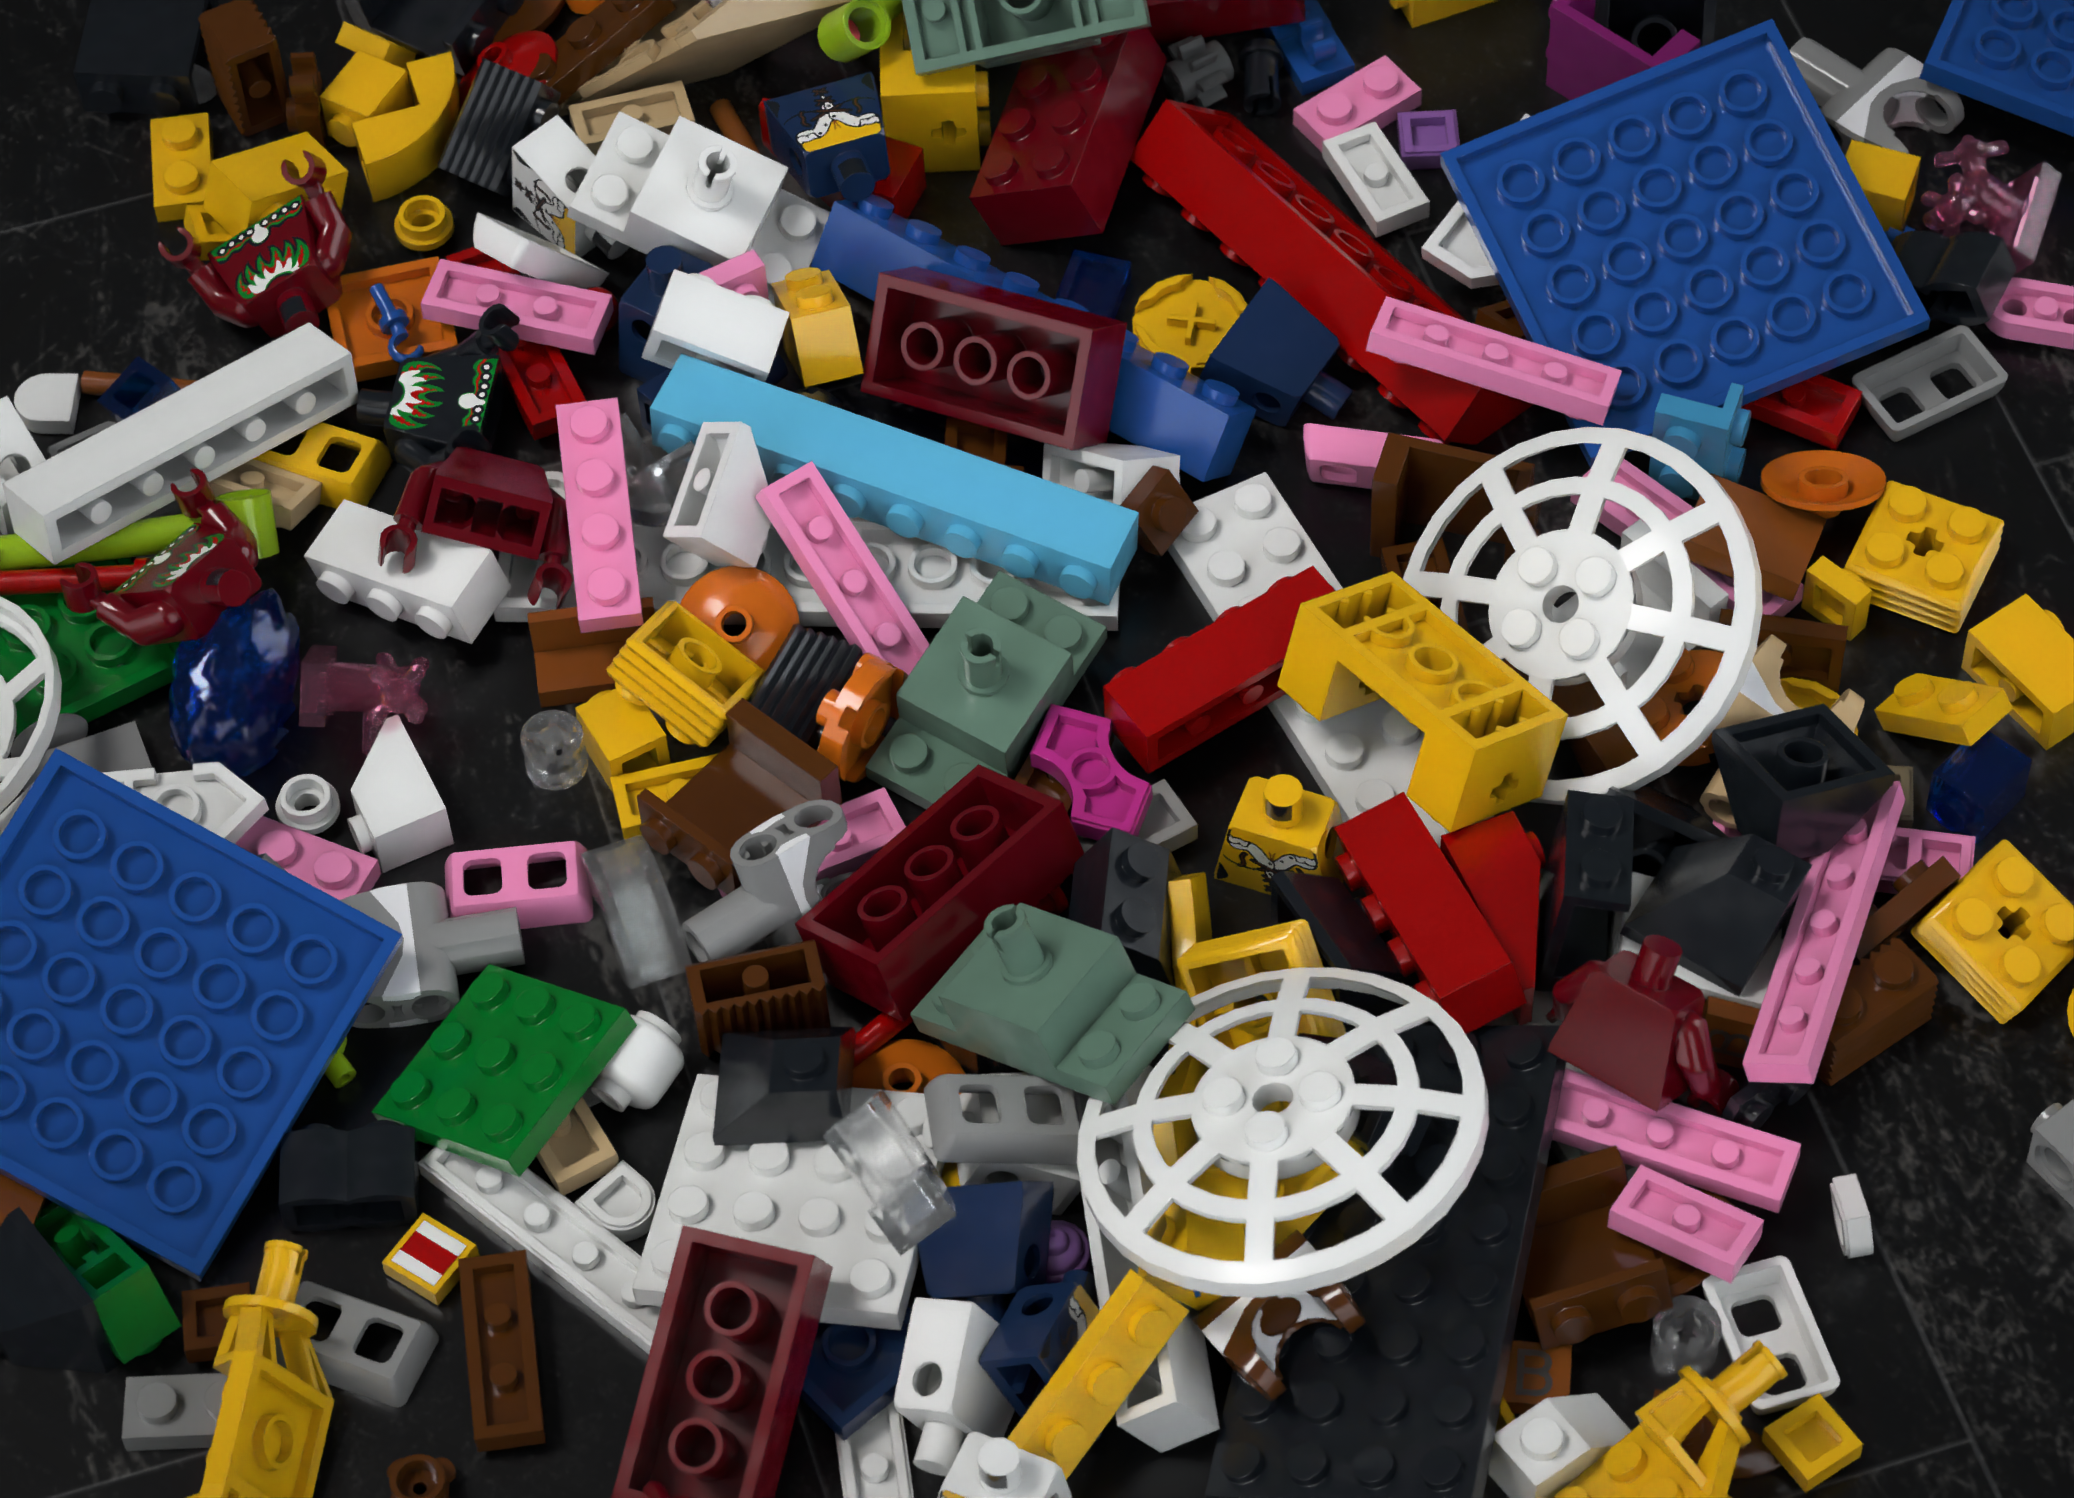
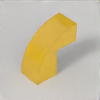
[352,51,461,203]

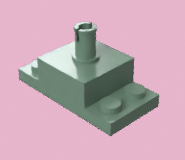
[902,0,1152,76]
[865,570,1108,809]
[910,902,1195,1106]

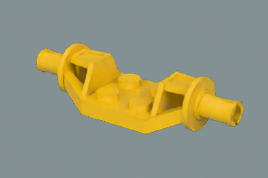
[186,1240,334,1498]
[1552,1340,1788,1498]

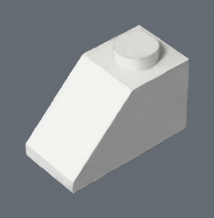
[663,422,771,568]
[1042,443,1180,505]
[347,714,454,873]
[1489,1393,1631,1498]

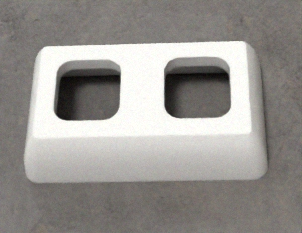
[473,212,609,289]
[1702,1256,1840,1416]

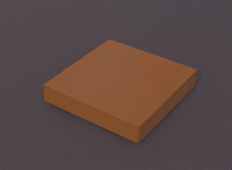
[1684,473,1827,601]

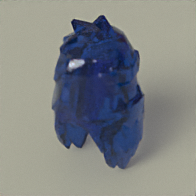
[169,588,300,778]

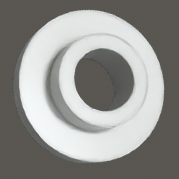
[275,774,340,835]

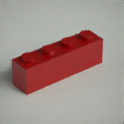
[1103,565,1335,774]
[1334,792,1528,1034]

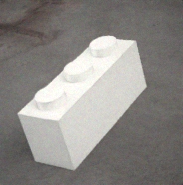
[304,499,511,644]

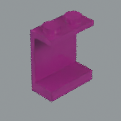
[1545,0,1701,100]

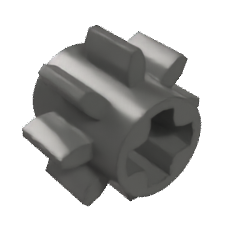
[1161,35,1234,108]

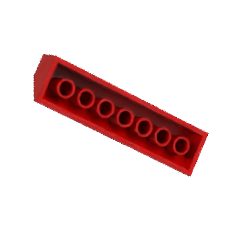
[1130,99,1534,445]

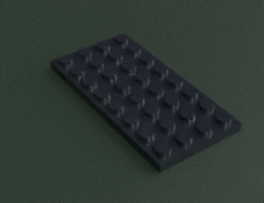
[1205,1025,1566,1498]

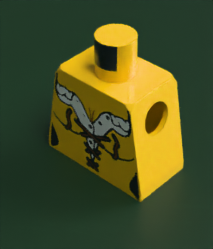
[1214,774,1344,895]

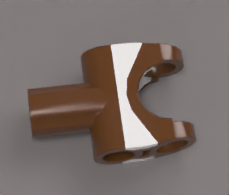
[1192,1228,1366,1402]

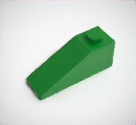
[35,1202,182,1364]

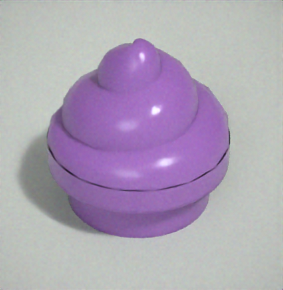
[1046,1220,1091,1284]

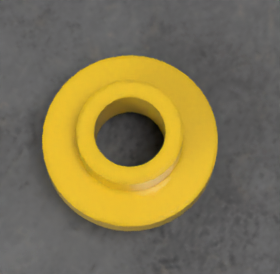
[394,195,454,251]

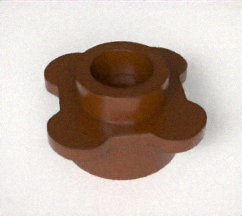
[387,1454,456,1498]

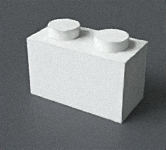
[641,269,790,382]

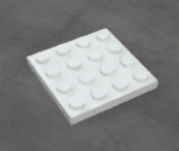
[632,1074,945,1330]

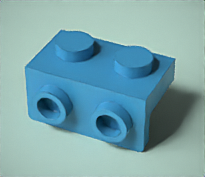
[1648,383,1751,501]

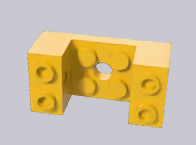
[880,11,991,173]
[1277,571,1568,832]

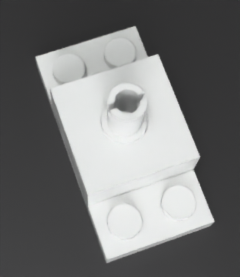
[567,111,830,306]

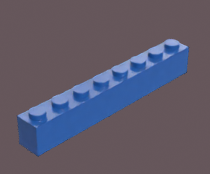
[810,194,1257,482]

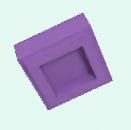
[1397,109,1460,170]

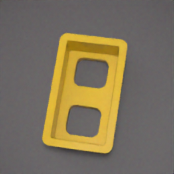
[253,422,393,509]

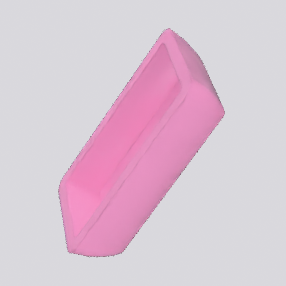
[1303,423,1443,489]
[445,841,593,929]

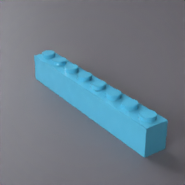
[650,353,1139,605]

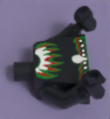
[357,304,520,473]

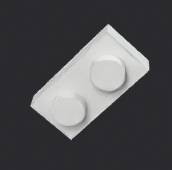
[1322,121,1430,238]

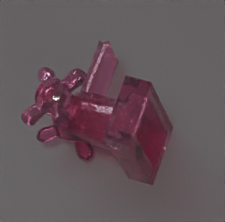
[1921,135,2062,274]
[299,645,430,758]

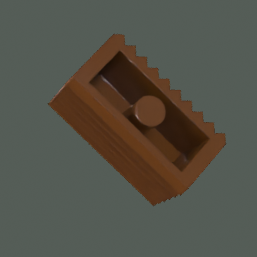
[198,0,290,137]
[1817,938,1939,1086]
[685,939,831,1057]

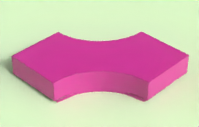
[1030,703,1153,841]

